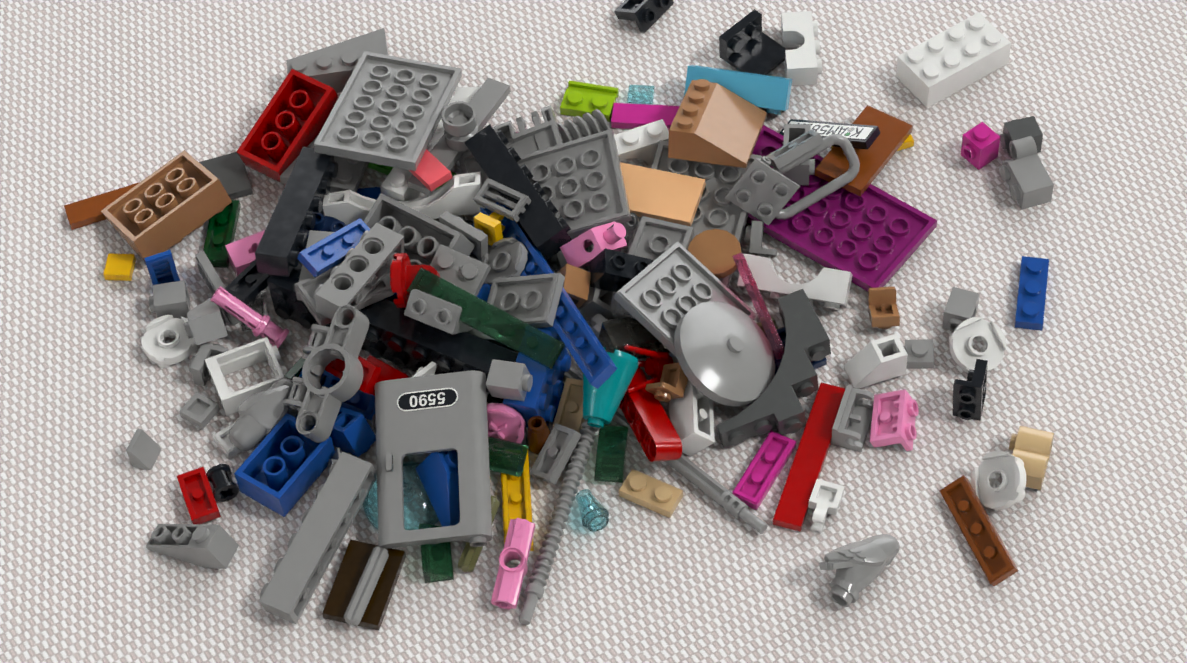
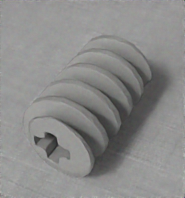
[557,109,610,143]

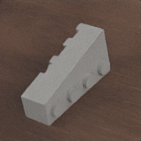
[286,28,389,93]

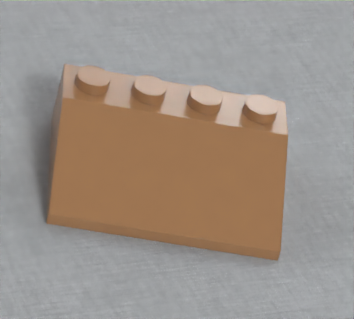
[668,79,767,168]
[101,150,232,261]

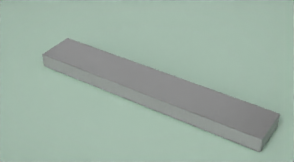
[407,78,511,196]

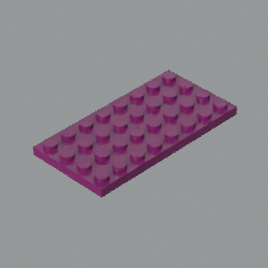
[746,125,937,291]

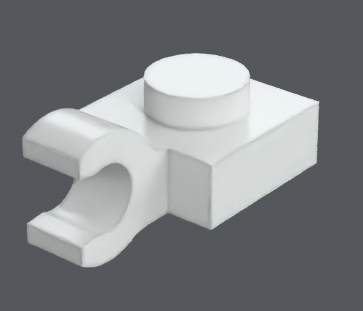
[808,479,845,533]

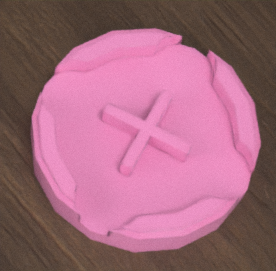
[487,403,526,453]

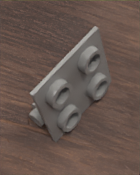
[725,156,800,225]

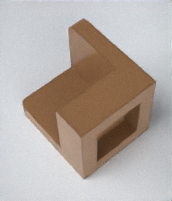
[557,264,591,309]

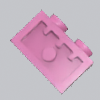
[870,389,919,451]

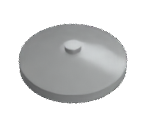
[674,301,775,407]

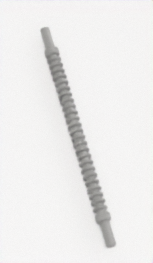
[519,419,599,625]

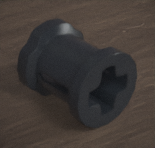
[206,464,239,502]

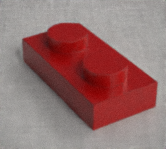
[177,466,221,524]

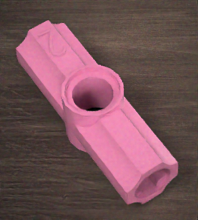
[491,518,535,610]

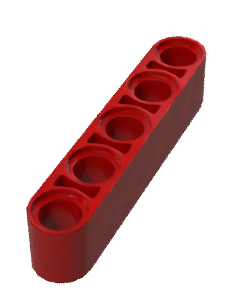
[619,367,682,462]

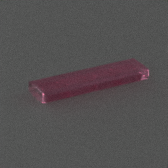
[732,253,785,360]

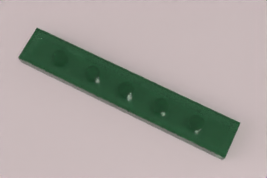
[407,267,565,369]

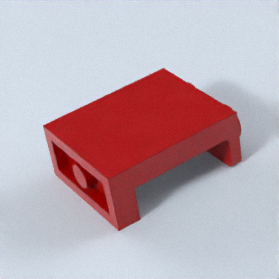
[325,355,411,395]

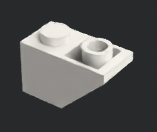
[844,333,908,389]

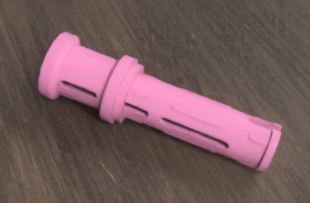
[210,286,289,348]

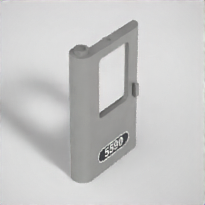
[375,371,493,549]

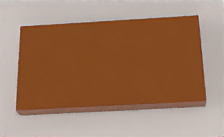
[815,105,913,197]

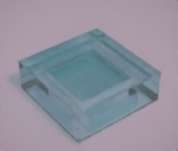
[627,85,655,105]

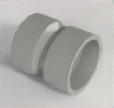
[442,101,479,151]

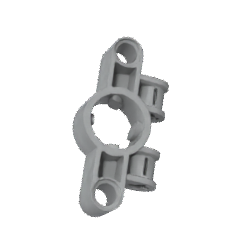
[283,304,369,443]

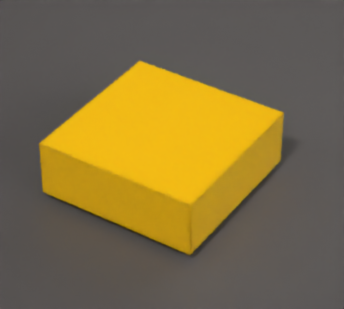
[103,253,136,281]

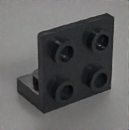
[719,9,787,75]

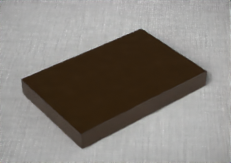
[322,539,406,630]

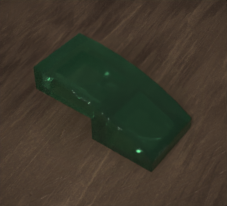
[594,425,628,483]

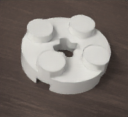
[141,315,197,368]
[949,317,1006,373]
[971,451,1026,510]

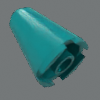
[583,347,639,428]

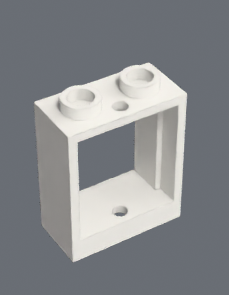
[205,337,288,416]

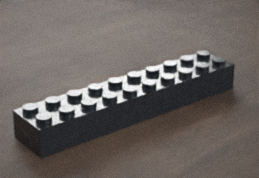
[267,264,518,403]

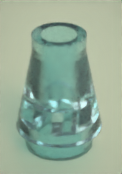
[576,489,609,532]

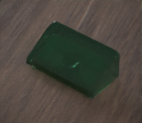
[488,437,528,477]
[419,523,454,583]

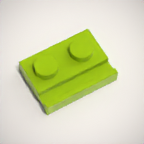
[560,80,619,122]

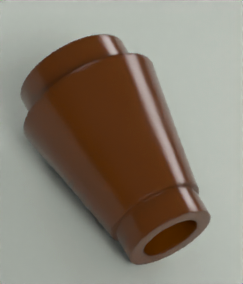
[526,416,551,455]

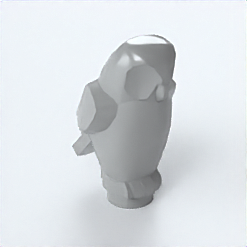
[229,377,293,451]
[819,534,900,607]

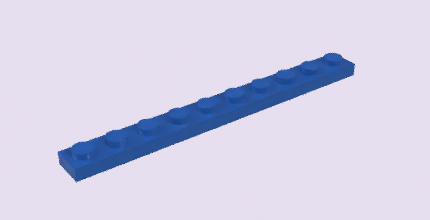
[502,219,617,389]

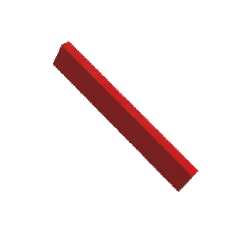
[773,382,846,532]

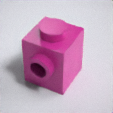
[961,122,1000,170]

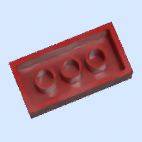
[237,69,339,185]

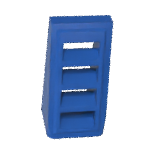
[144,250,180,285]

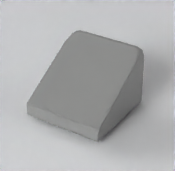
[126,428,161,470]

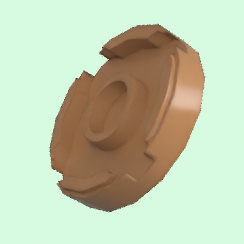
[688,229,742,279]

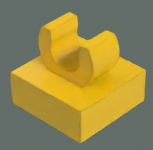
[473,212,505,246]

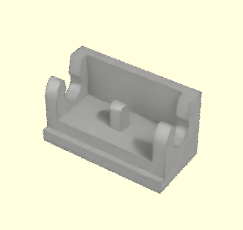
[831,384,874,452]

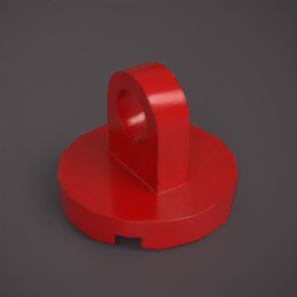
[390,253,441,308]

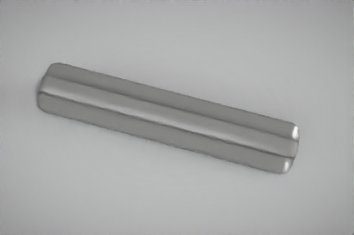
[344,546,389,626]

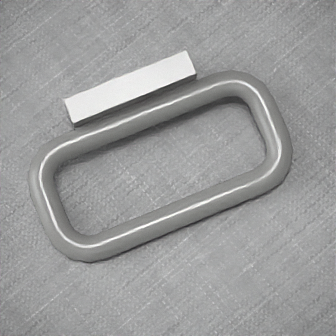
[766,130,860,219]

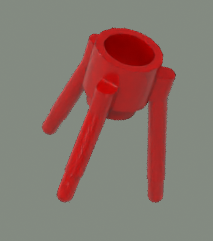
[624,345,674,394]

